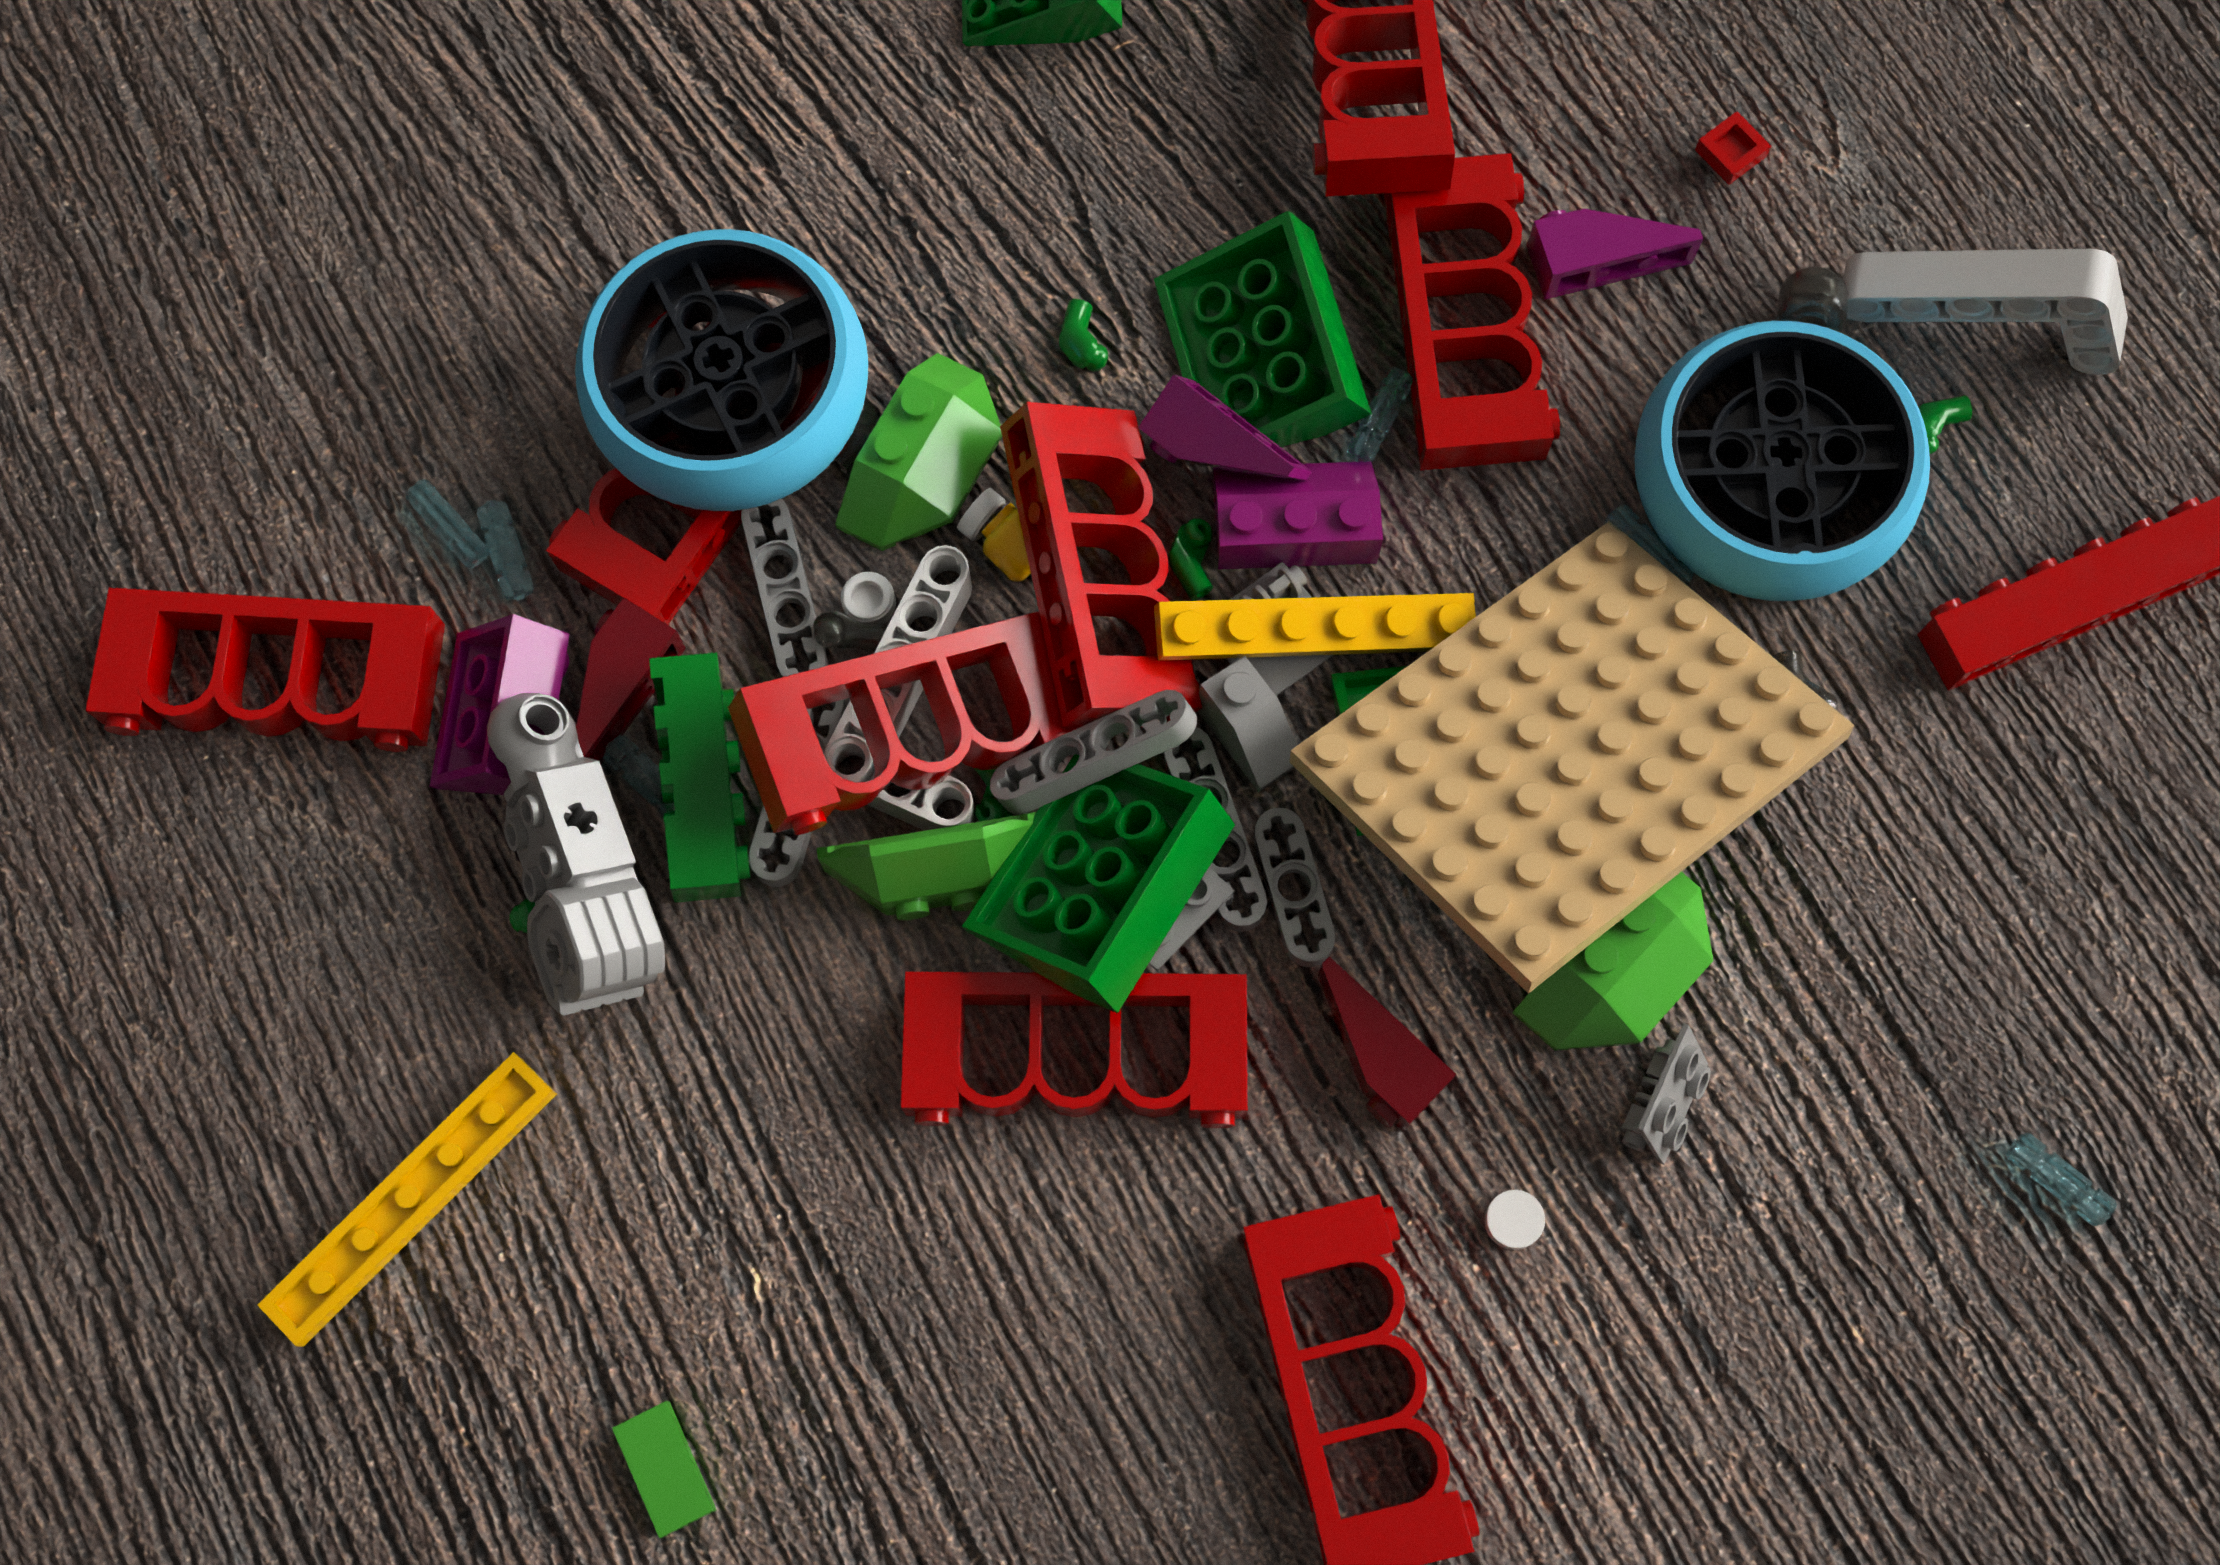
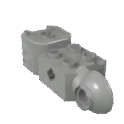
[487,693,665,1016]

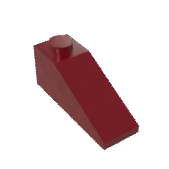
[576,597,686,765]
[1318,956,1456,1132]

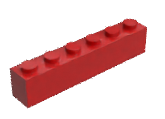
[1917,496,2220,691]

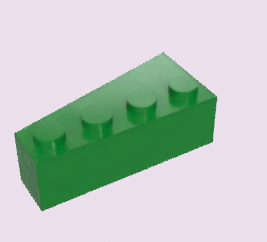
[649,652,750,903]

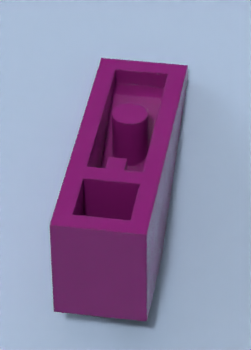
[1527,208,1703,300]
[1138,374,1312,480]

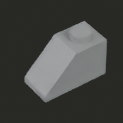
[1197,656,1297,792]

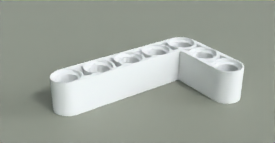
[1838,249,2128,375]
[824,545,976,830]

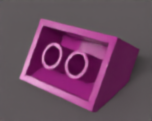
[1213,461,1383,570]
[429,614,570,795]

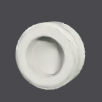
[957,488,1006,541]
[841,572,896,628]
[1484,1190,1545,1250]

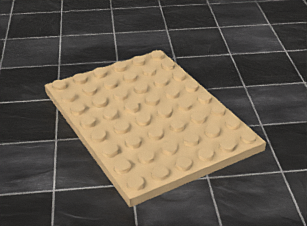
[1289,521,1854,994]

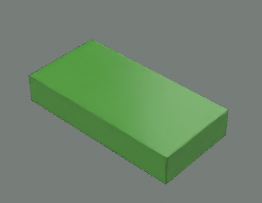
[612,1401,717,1538]

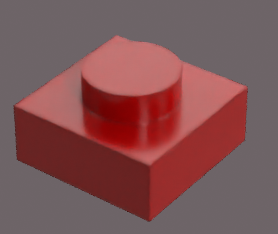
[1695,111,1772,185]

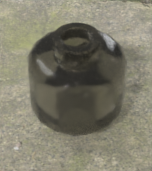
[1776,267,1849,333]

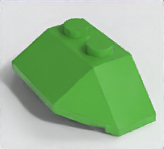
[835,353,1002,551]
[817,811,1037,920]
[1512,871,1714,1051]

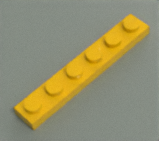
[1154,593,1476,661]
[257,1052,557,1347]

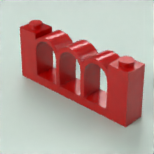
[1303,0,1455,197]
[1383,153,1560,471]
[546,322,829,625]
[1000,402,1202,728]
[85,587,445,752]
[728,611,1078,835]
[901,971,1248,1128]
[1241,1194,1480,1565]

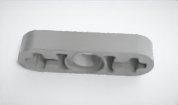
[1253,808,1335,967]

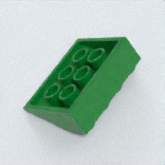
[1154,210,1372,447]
[962,754,1235,1013]

